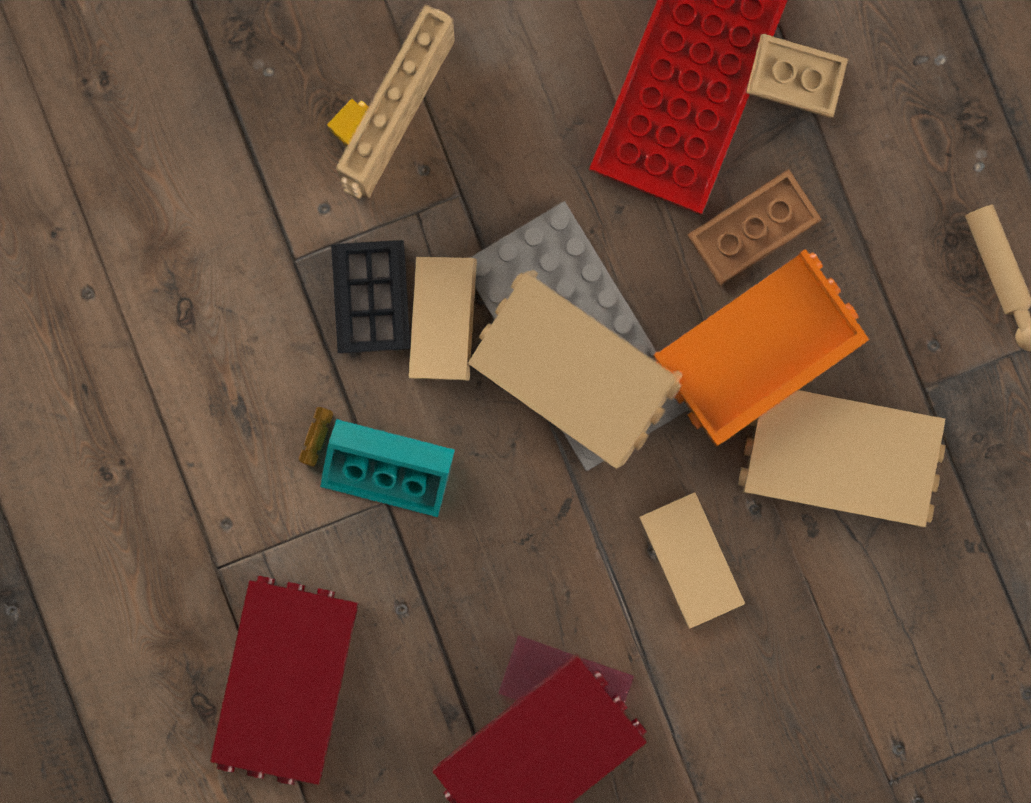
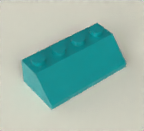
[320,419,455,517]

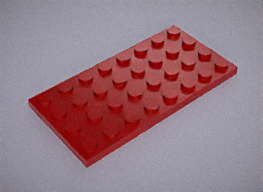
[589,0,788,215]

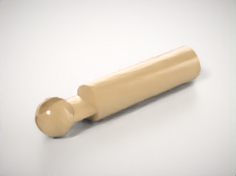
[965,204,1031,352]

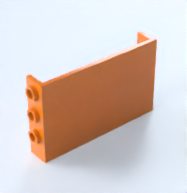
[653,249,870,447]

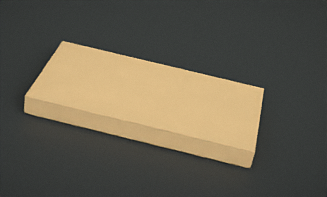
[409,257,477,381]
[639,492,745,629]

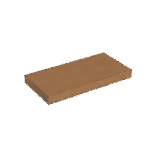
[687,169,822,286]

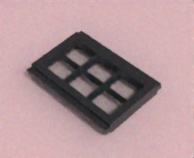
[331,240,411,354]

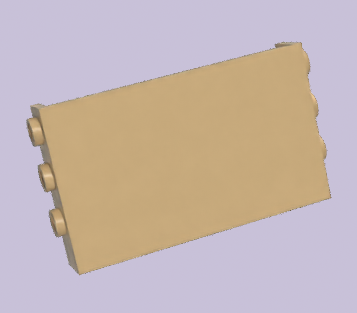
[336,5,455,199]
[468,270,683,469]
[738,390,945,528]

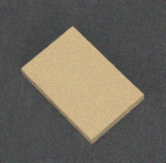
[746,34,848,118]

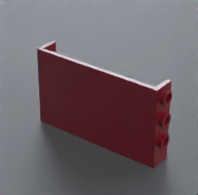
[210,575,359,785]
[432,653,647,803]

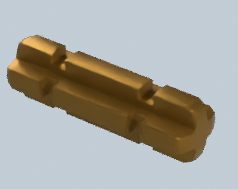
[299,407,333,466]

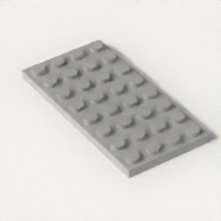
[470,201,689,472]

